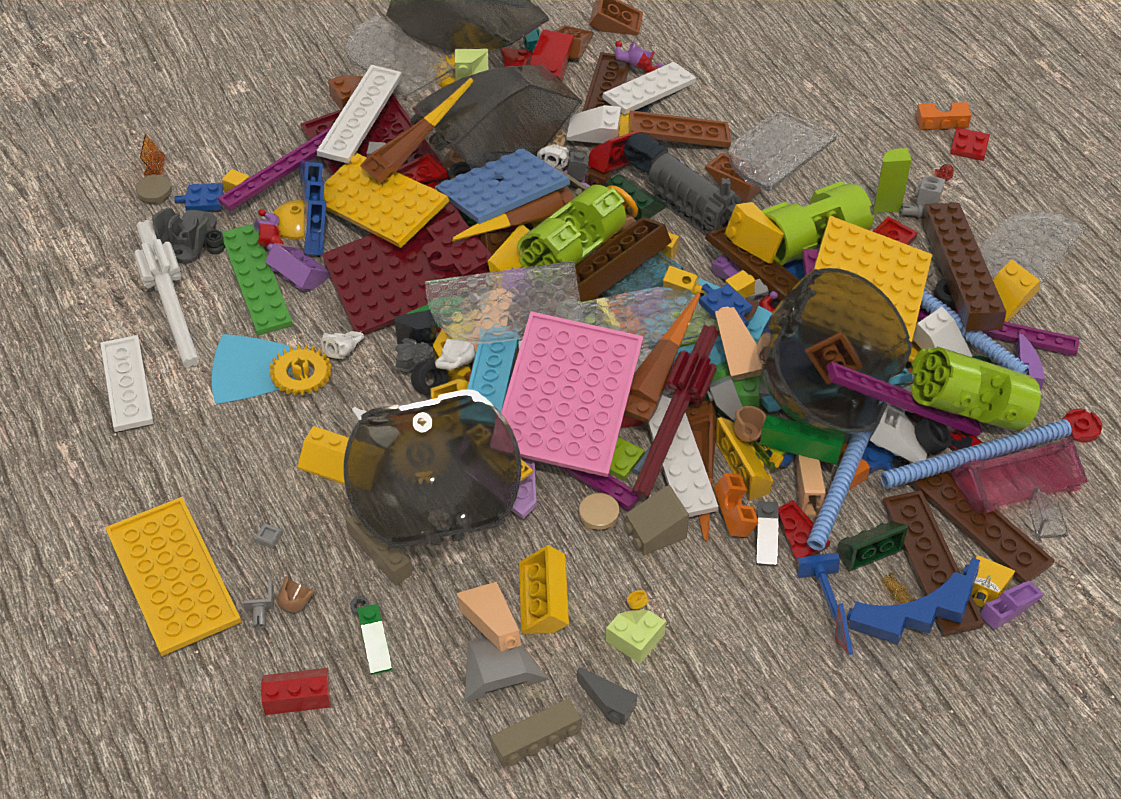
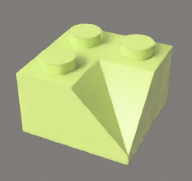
[455,49,489,87]
[606,610,666,664]

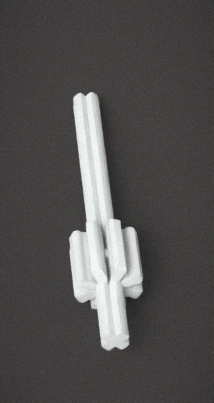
[134,220,199,368]

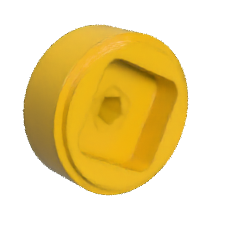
[627,590,649,609]

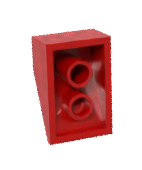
[528,29,574,82]

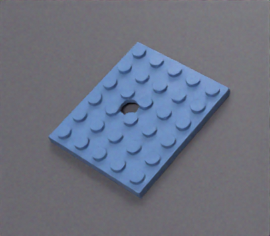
[435,148,570,224]

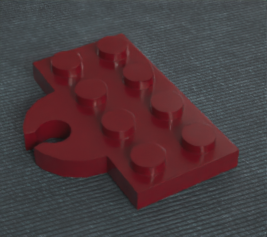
[426,211,492,279]

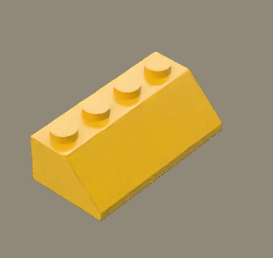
[488,224,530,292]
[715,417,773,501]
[297,426,386,493]
[519,545,569,634]

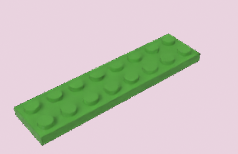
[222,224,293,336]

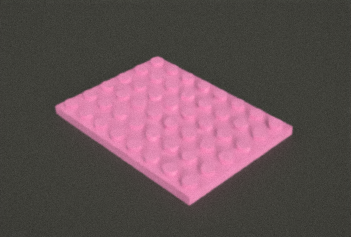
[491,311,643,477]

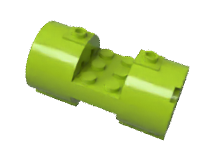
[761,181,874,265]
[517,185,626,284]
[910,346,1041,431]

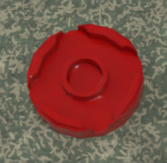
[1063,408,1102,443]

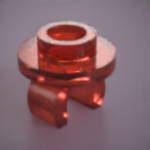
[935,164,954,181]

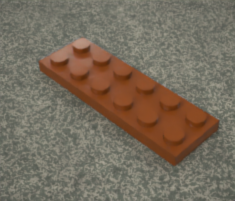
[629,110,731,148]

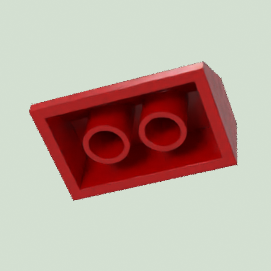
[588,130,640,173]
[261,668,331,715]

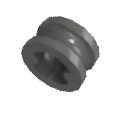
[350,596,369,616]

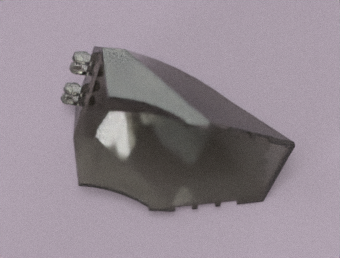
[386,0,549,52]
[410,65,583,170]

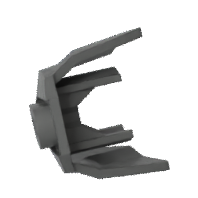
[152,208,217,263]

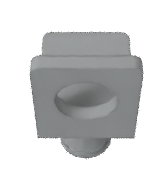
[243,580,274,629]

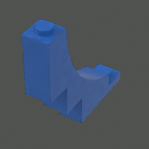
[299,160,326,255]
[847,558,980,644]

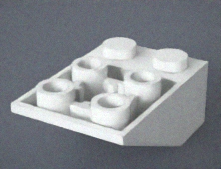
[869,404,928,463]

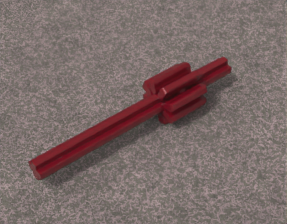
[632,325,719,499]

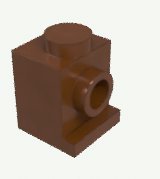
[585,167,611,186]

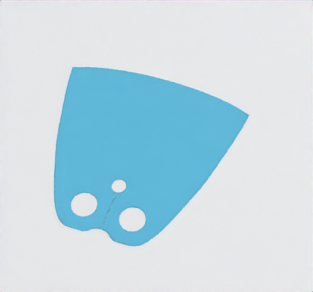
[212,334,297,404]

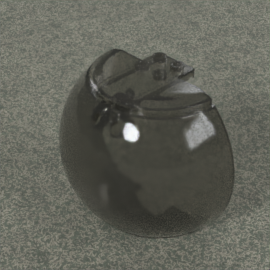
[757,268,912,435]
[344,390,521,548]

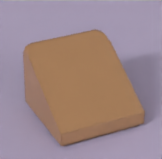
[443,148,466,168]

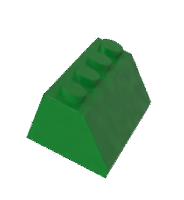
[760,415,847,465]

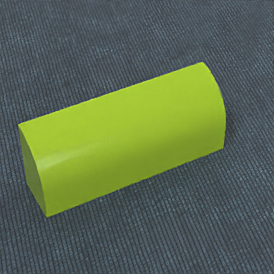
[873,148,911,213]

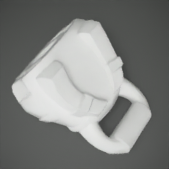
[537,144,570,171]
[321,331,364,359]
[435,339,476,370]

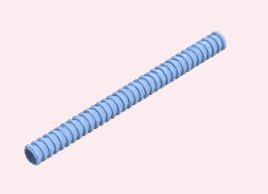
[920,289,1029,374]
[807,380,885,550]
[881,419,1072,489]

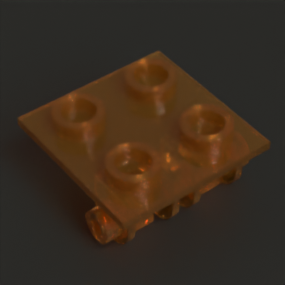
[140,134,165,177]

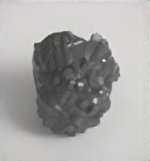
[395,338,435,372]

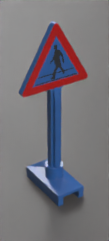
[796,552,853,655]

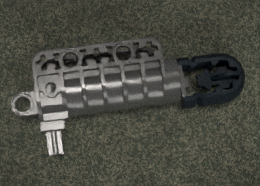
[623,133,742,236]

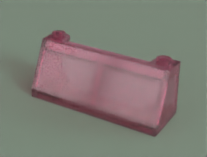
[951,437,1088,514]

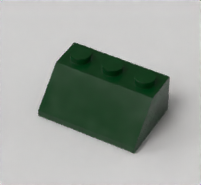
[605,174,666,221]
[836,521,908,572]

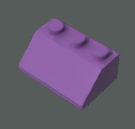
[265,243,331,291]

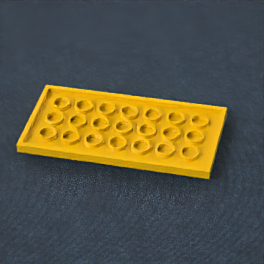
[323,153,450,248]
[105,497,241,657]

